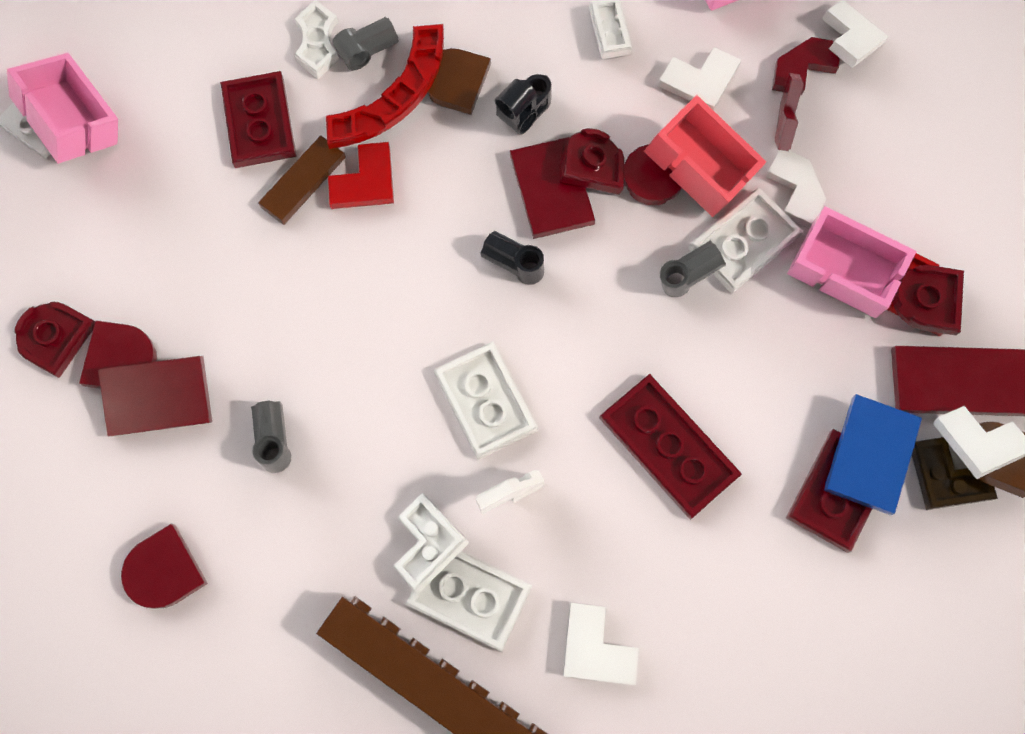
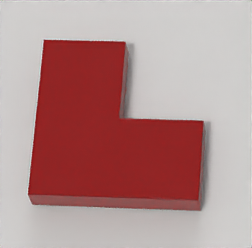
[328,142,394,209]

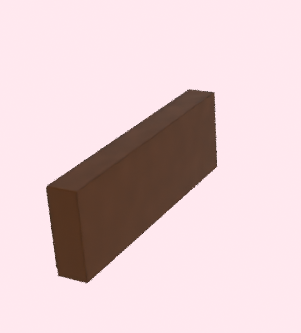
[258,135,346,225]

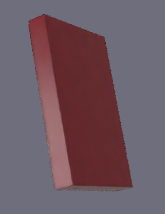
[220,71,297,168]
[510,137,595,239]
[98,356,213,437]
[786,429,872,553]

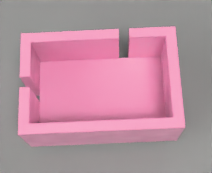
[7,53,118,164]
[787,206,916,318]

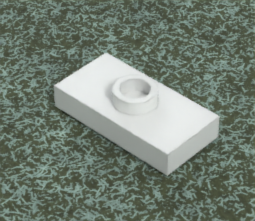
[589,0,632,59]
[0,103,50,159]

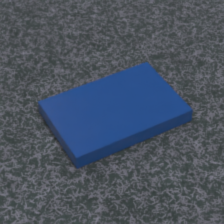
[824,394,922,515]

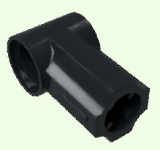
[480,230,544,285]

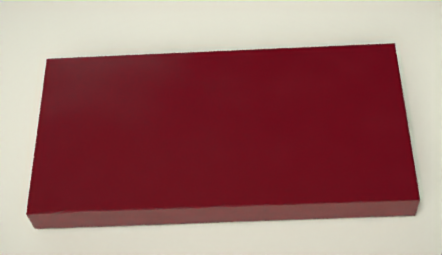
[891,346,1025,416]
[599,374,742,520]

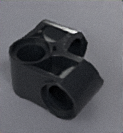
[494,74,552,135]

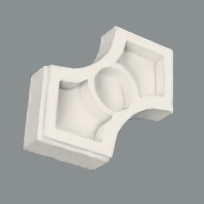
[294,0,339,79]

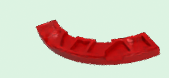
[326,24,444,149]

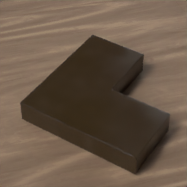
[912,437,998,511]

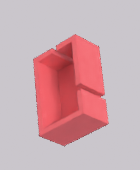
[644,95,767,217]

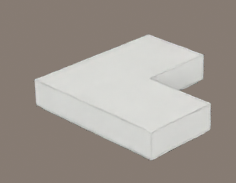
[822,0,889,68]
[658,47,741,111]
[933,406,1025,479]
[393,493,469,593]
[563,603,639,685]

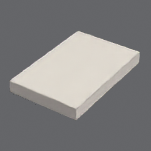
[688,187,804,293]
[434,342,538,460]
[406,551,532,652]

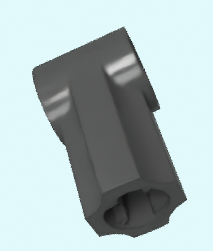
[333,17,399,71]
[660,240,726,297]
[251,400,292,473]

